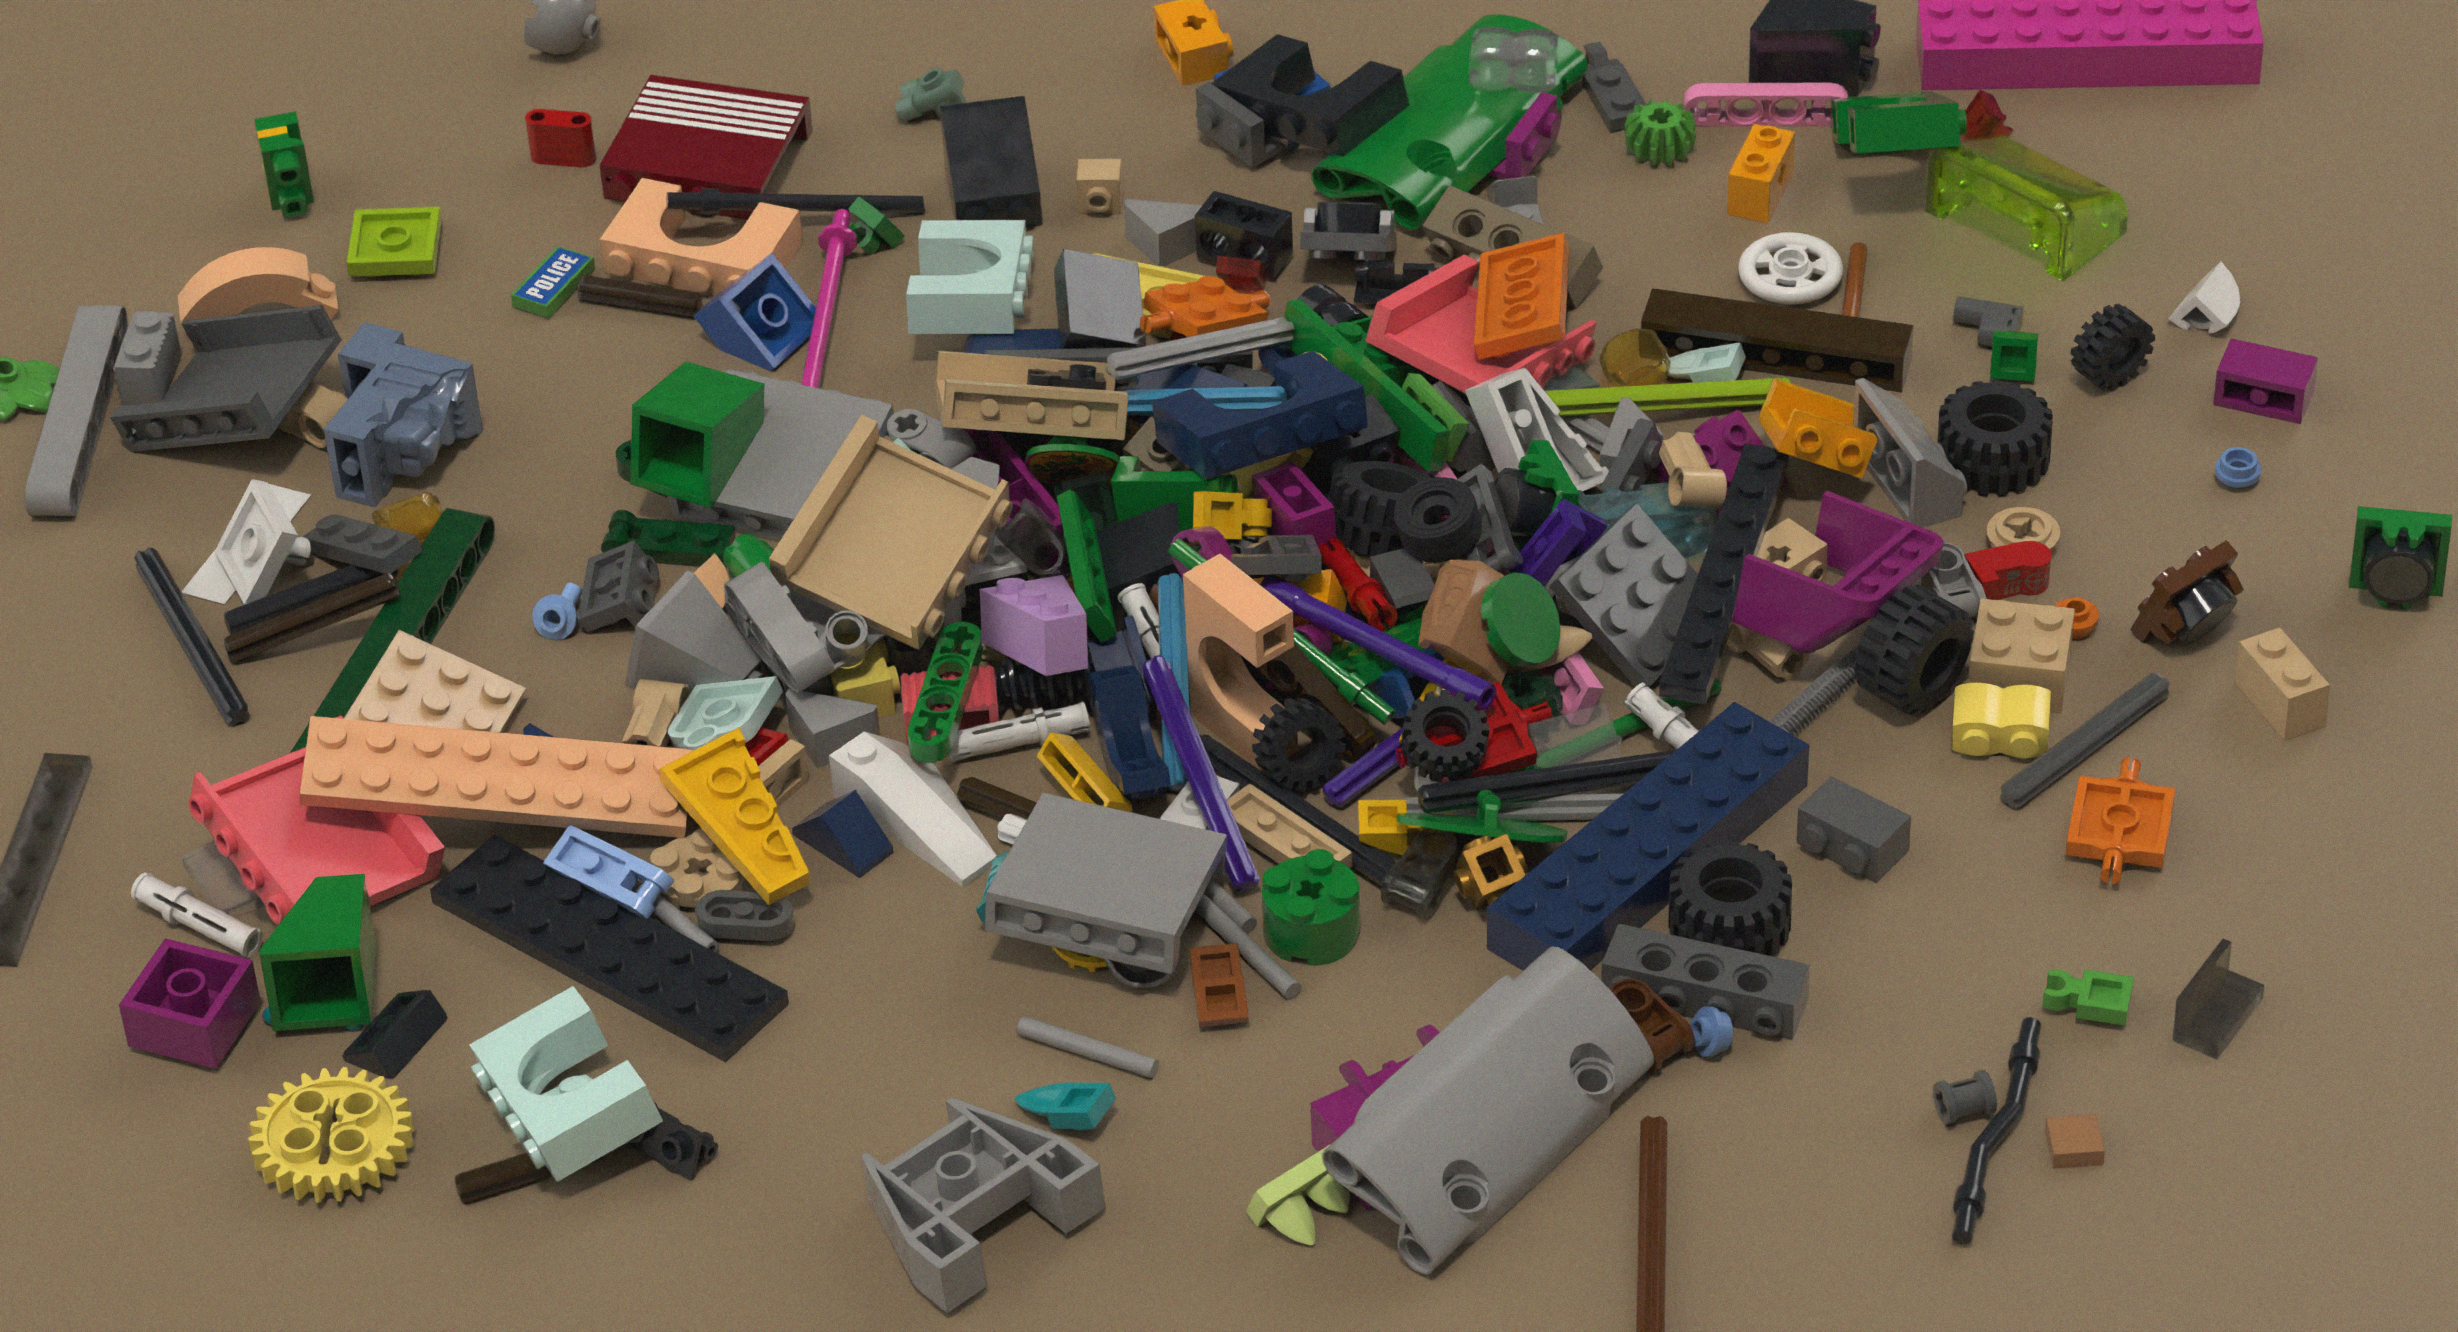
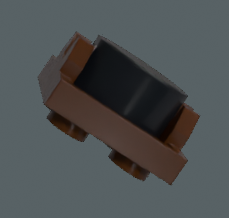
[2130,540,2244,645]

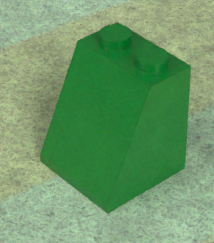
[630,361,765,508]
[260,873,377,1031]

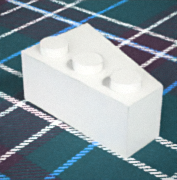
[1465,368,1609,493]

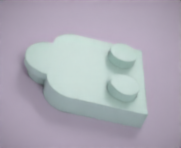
[668,676,783,751]

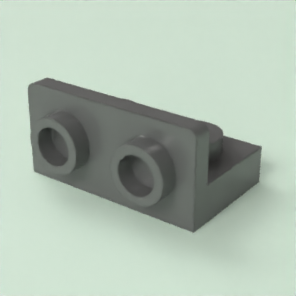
[578,540,659,632]

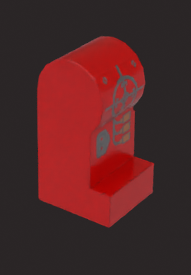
[1964,541,2052,600]

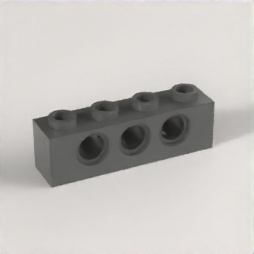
[1601,924,1810,1040]

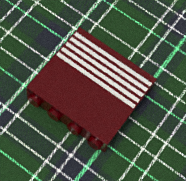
[599,75,813,220]

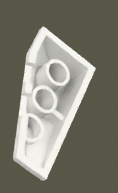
[829,732,997,887]

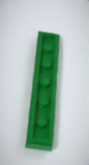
[1284,299,1450,472]

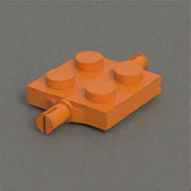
[1140,276,1270,337]
[2066,757,2176,884]

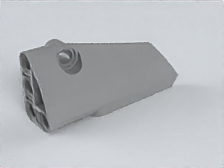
[724,457,1000,693]

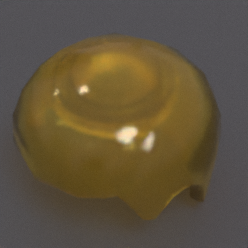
[1599,329,1671,387]
[372,493,443,545]

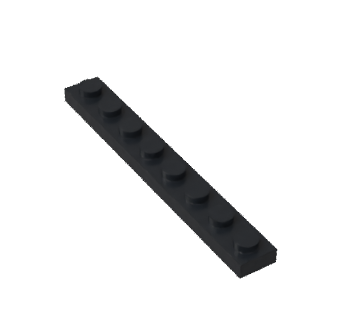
[1659,444,1789,704]

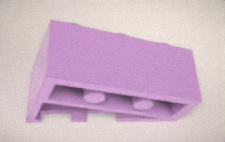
[980,575,1088,676]

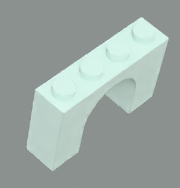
[906,220,1034,334]
[469,986,663,1182]

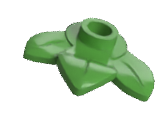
[0,357,60,420]

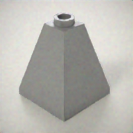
[625,570,764,693]

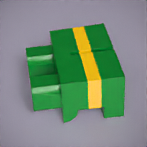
[254,111,314,217]

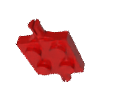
[1395,681,1553,782]

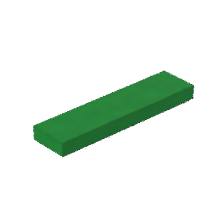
[1057,489,1116,643]

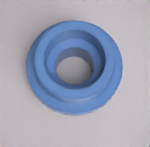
[2215,447,2261,488]
[1690,1007,1733,1057]

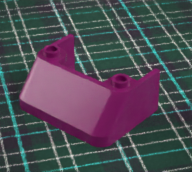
[1732,491,1944,654]

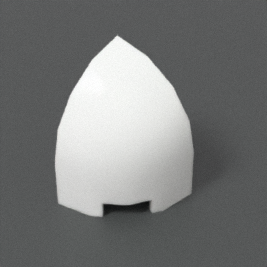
[2169,261,2240,333]

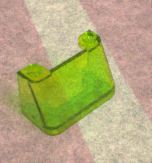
[1925,136,2128,282]

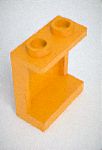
[1758,378,1878,478]

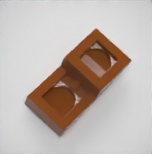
[1189,943,1249,1027]

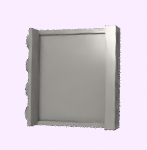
[667,369,894,542]
[985,793,1227,974]

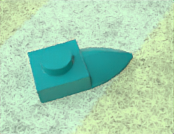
[1014,1082,1116,1131]

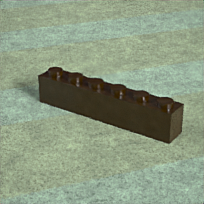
[1640,288,1914,393]

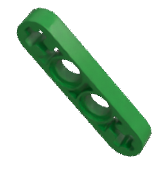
[907,622,983,763]

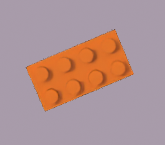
[1474,232,1569,360]

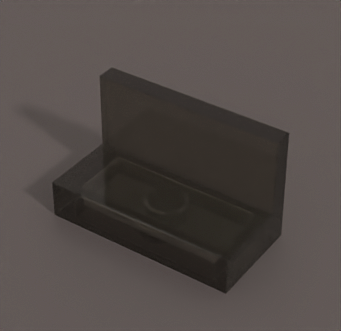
[2172,938,2265,1059]

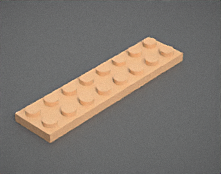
[300,716,693,838]

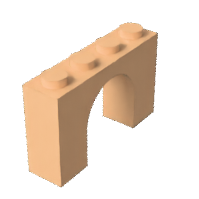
[600,178,803,296]
[1183,554,1298,772]

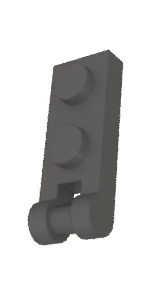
[1457,464,1523,573]

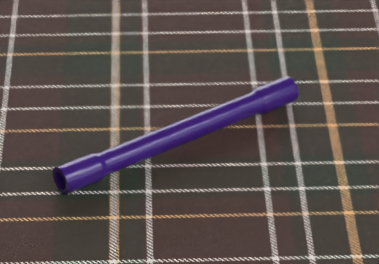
[1260,574,1496,710]

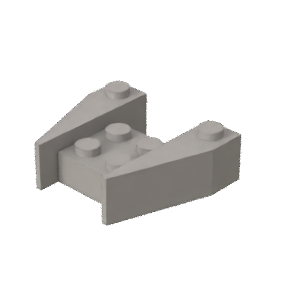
[861,1097,1105,1313]

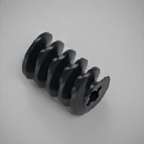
[996,655,1093,711]

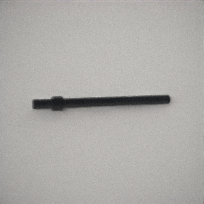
[666,188,924,214]

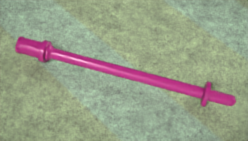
[801,209,857,388]

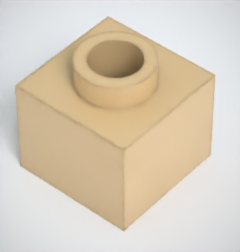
[1076,159,1123,214]

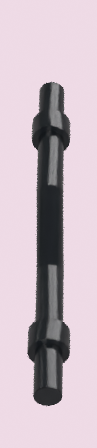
[1952,1017,2041,1245]

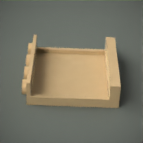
[935,351,1128,440]
[769,414,1013,650]

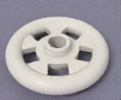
[1738,232,1843,305]

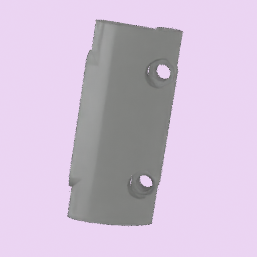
[1322,947,1654,1274]

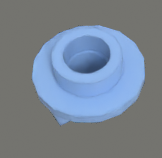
[532,583,582,640]

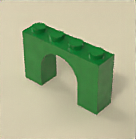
[1831,91,1967,154]

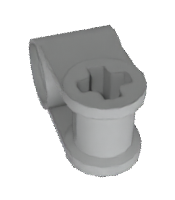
[887,409,976,469]
[1921,542,1986,621]

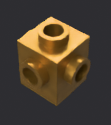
[1453,834,1528,909]

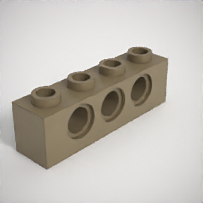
[1423,185,1603,309]

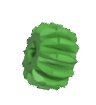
[1624,99,1696,167]

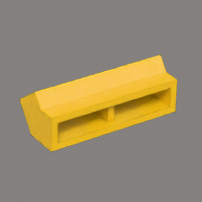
[1037,732,1132,813]

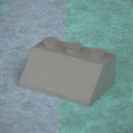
[1853,378,1967,528]

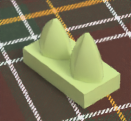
[1245,1146,1350,1246]

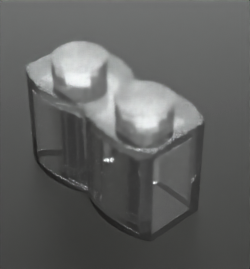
[1469,27,1558,92]

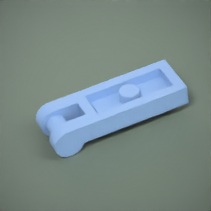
[543,825,674,919]

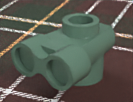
[895,68,966,122]

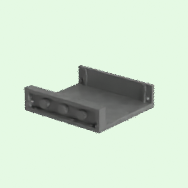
[110,305,342,452]

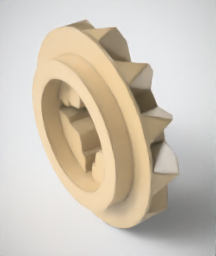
[1986,507,2060,552]

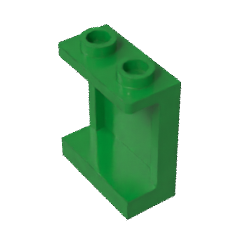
[1111,456,1238,547]

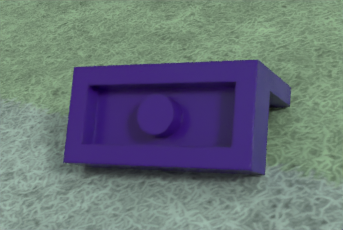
[1510,499,1607,587]

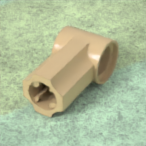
[1659,432,1727,510]
[1726,623,1809,681]
[622,679,690,747]

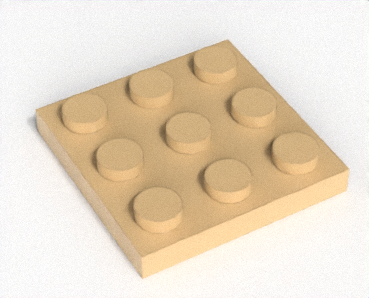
[344,630,526,733]

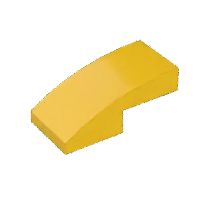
[1358,800,1455,860]

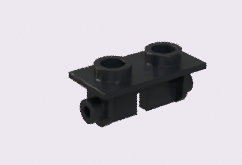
[1354,260,1439,305]
[626,1102,718,1180]

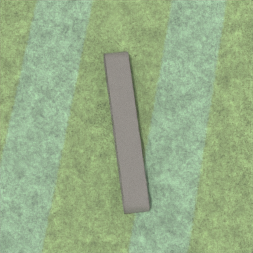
[25,305,128,516]

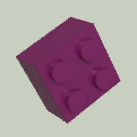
[119,938,261,1069]

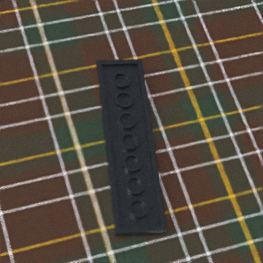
[430,834,789,1063]

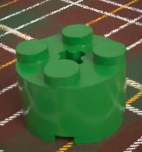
[1261,849,1361,965]

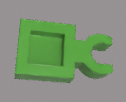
[2042,969,2134,1026]

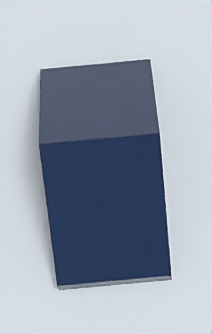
[792,790,894,878]

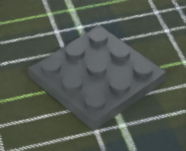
[1549,503,1698,687]

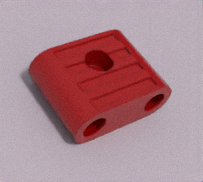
[525,109,596,168]

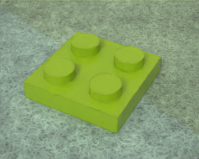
[346,207,442,277]

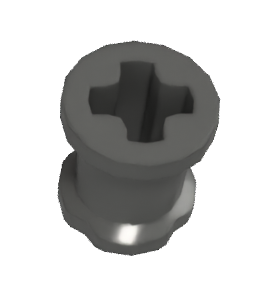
[1933,1070,1997,1125]

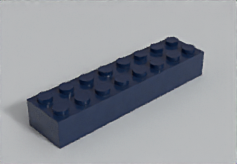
[1487,702,1810,971]

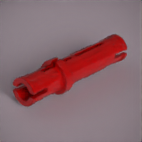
[1318,538,1398,632]

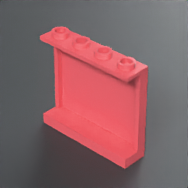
[1365,254,1597,394]
[188,715,445,925]

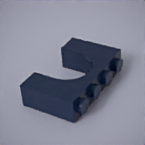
[1152,351,1368,480]

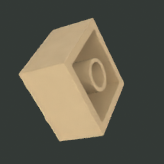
[1969,599,2075,713]

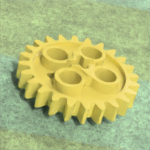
[248,1067,414,1203]

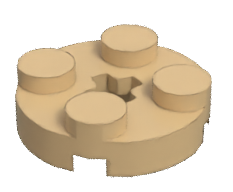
[650,828,745,913]

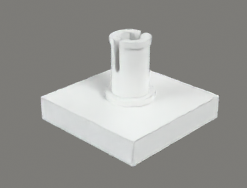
[215,479,311,604]

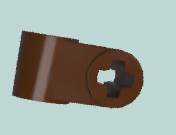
[1610,979,1695,1073]

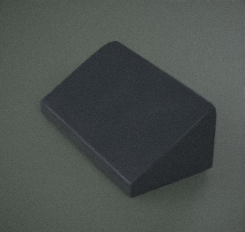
[342,990,447,1079]

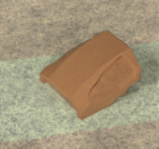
[1418,560,1508,684]

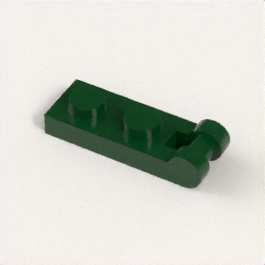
[601,510,736,568]

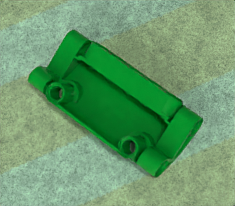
[1311,14,1588,230]

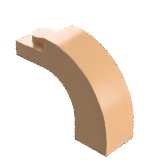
[178,247,339,323]

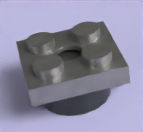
[1300,202,1397,260]

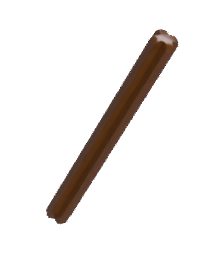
[1636,1116,1668,1332]

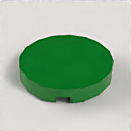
[1481,572,1561,667]

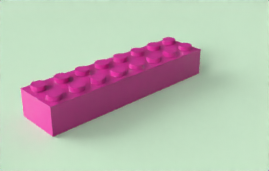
[1916,0,2264,90]

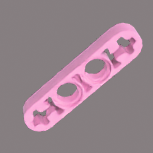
[1683,83,1848,126]

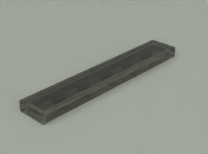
[0,753,93,967]

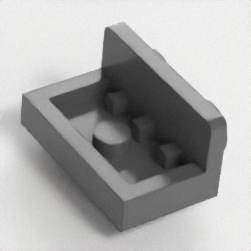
[1196,82,1283,168]

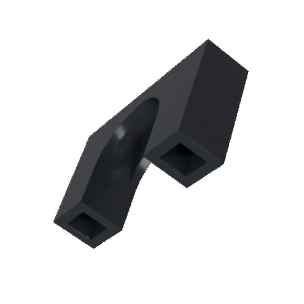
[1211,34,1409,156]

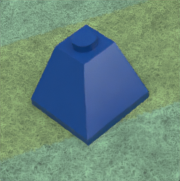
[693,253,816,371]

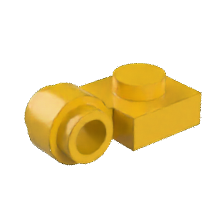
[1193,491,1272,540]

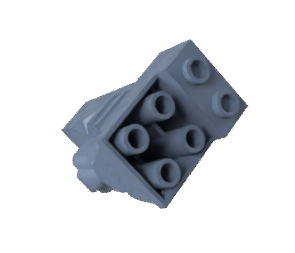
[324,322,483,508]

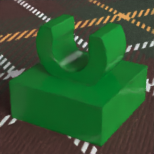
[848,196,905,256]
[1990,330,2038,381]

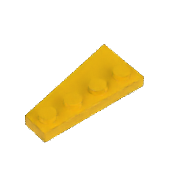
[660,727,809,905]

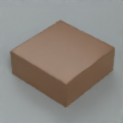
[2045,1114,2105,1169]

